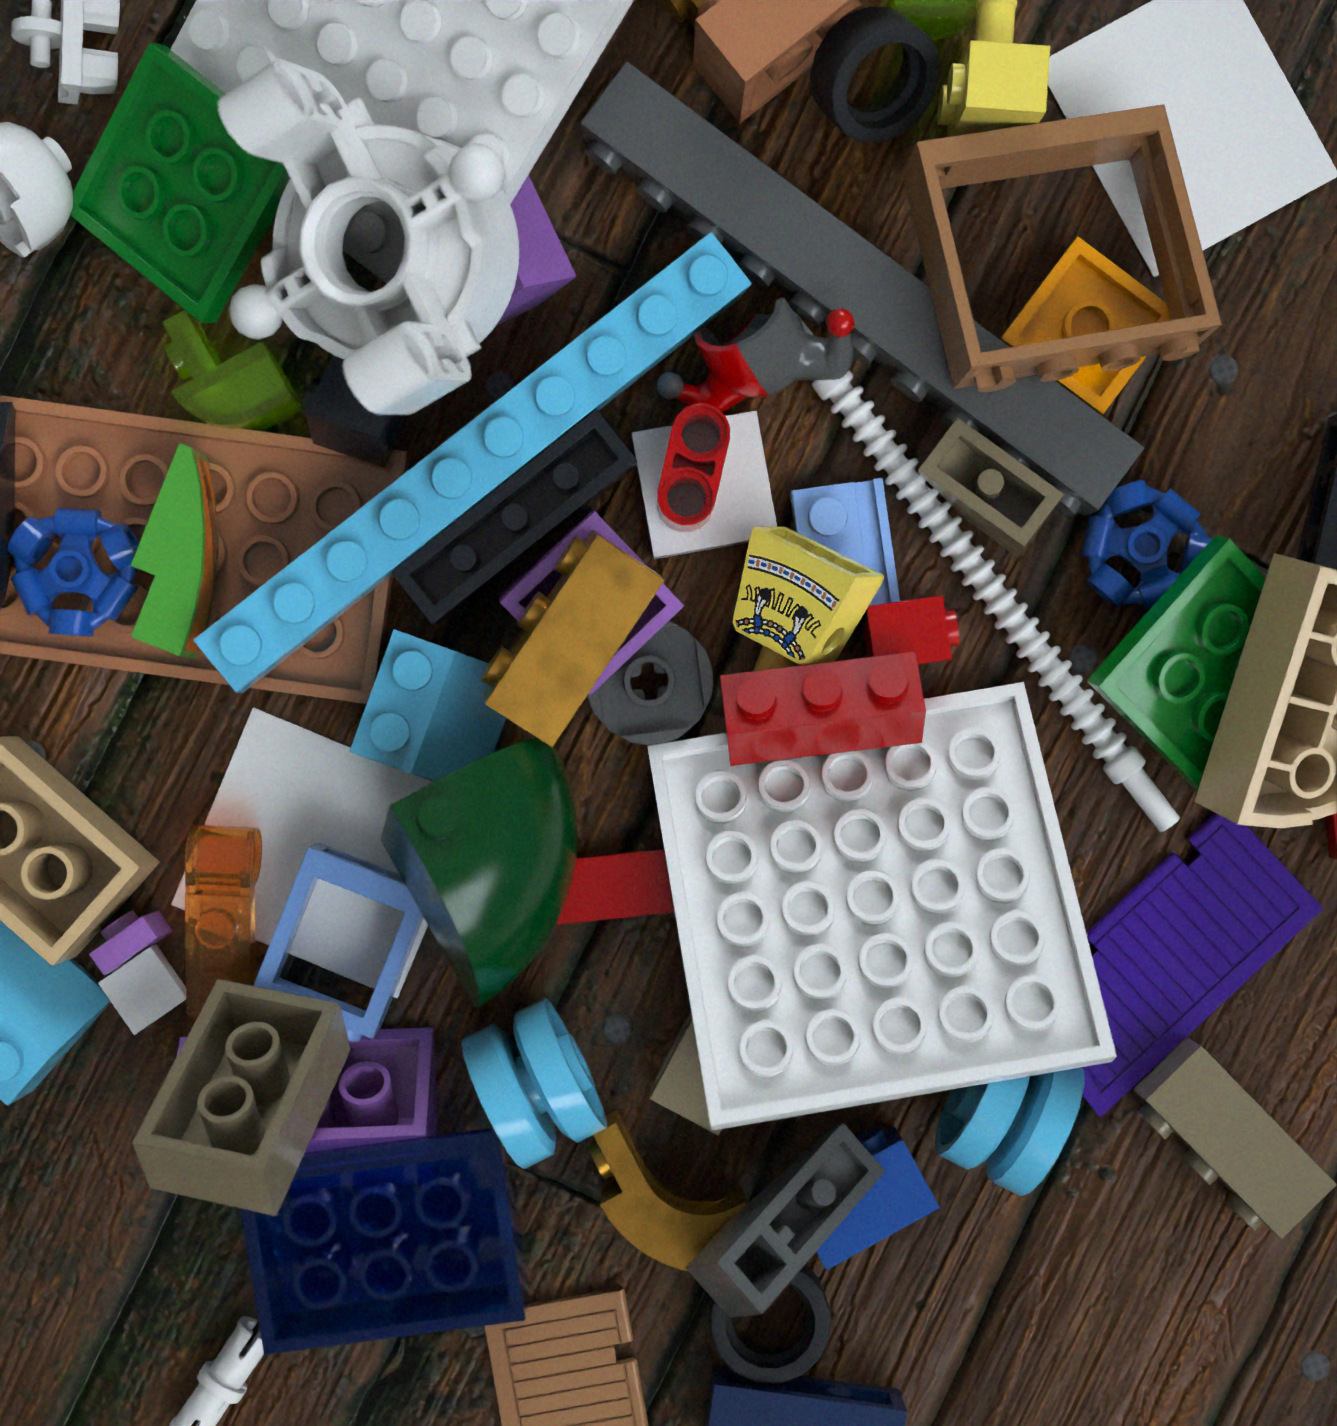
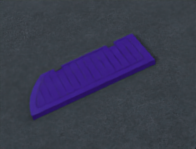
[1081,812,1324,1118]

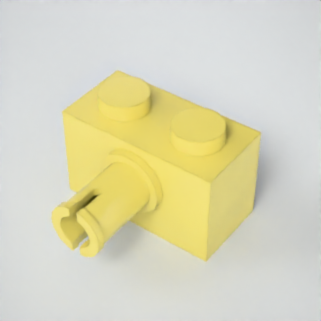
[937,0,1050,137]

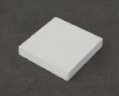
[632,411,777,559]

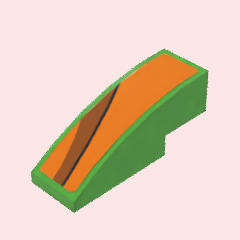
[130,443,218,659]

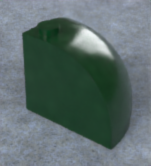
[380,738,578,1009]

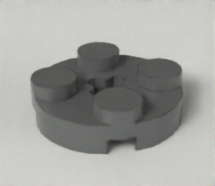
[587,621,713,745]

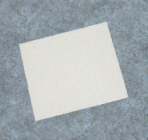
[1048,0,1337,277]
[171,707,433,999]

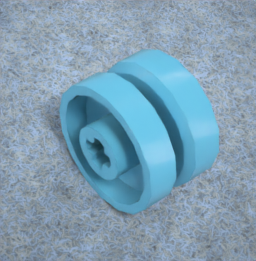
[461,998,607,1169]
[935,1067,1085,1196]

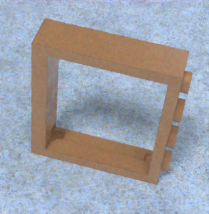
[901,104,1222,393]

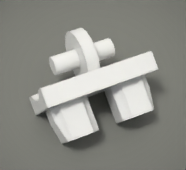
[11,0,120,105]

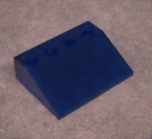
[240,1128,529,1355]

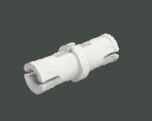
[169,1316,275,1426]

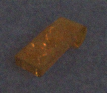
[185,825,262,1015]

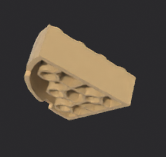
[1194,553,1337,828]

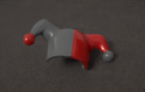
[657,297,855,412]

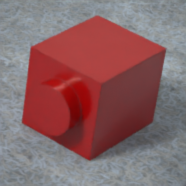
[861,595,960,665]

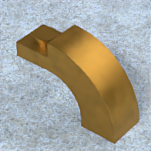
[588,1110,750,1271]

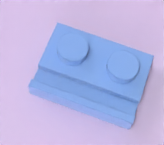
[790,478,900,606]

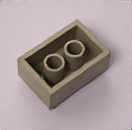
[132,979,351,1216]

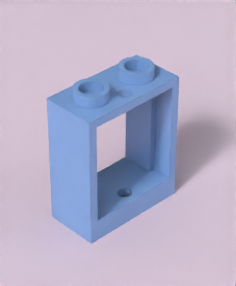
[254,843,424,1042]

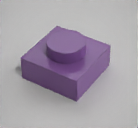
[89,910,173,975]

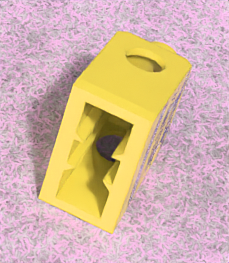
[733,527,885,671]

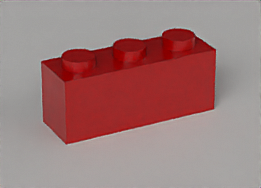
[720,652,926,766]

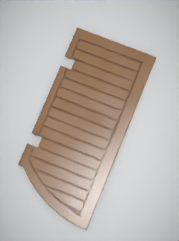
[482,1287,649,1426]

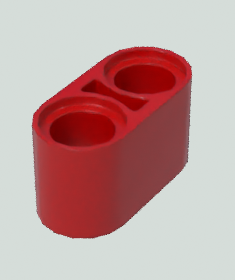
[657,403,730,532]

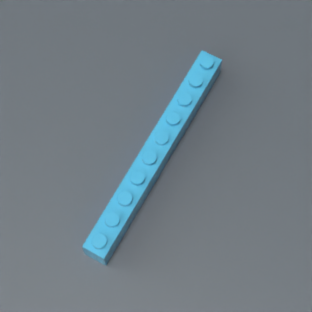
[193,232,752,693]

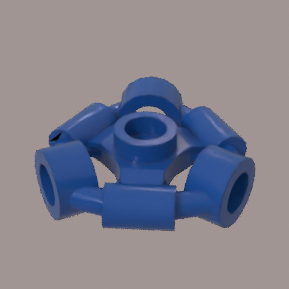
[1081,480,1213,610]
[7,508,139,637]

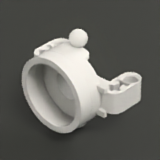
[218,60,519,415]

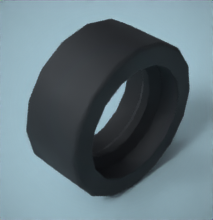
[810,6,940,142]
[709,1264,831,1383]

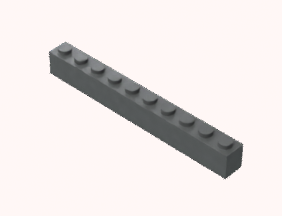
[580,62,1144,517]

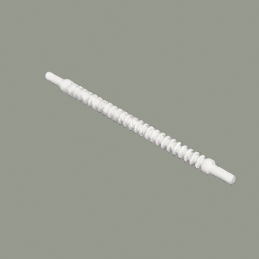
[795,313,1180,832]

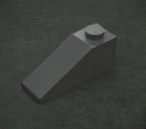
[686,1122,885,1317]

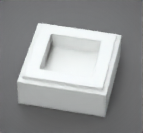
[98,944,192,1035]

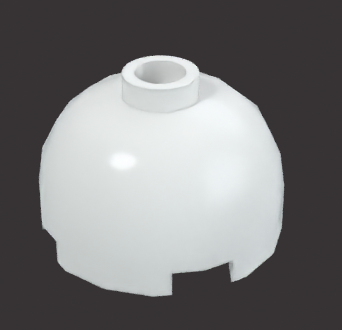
[0,122,73,257]

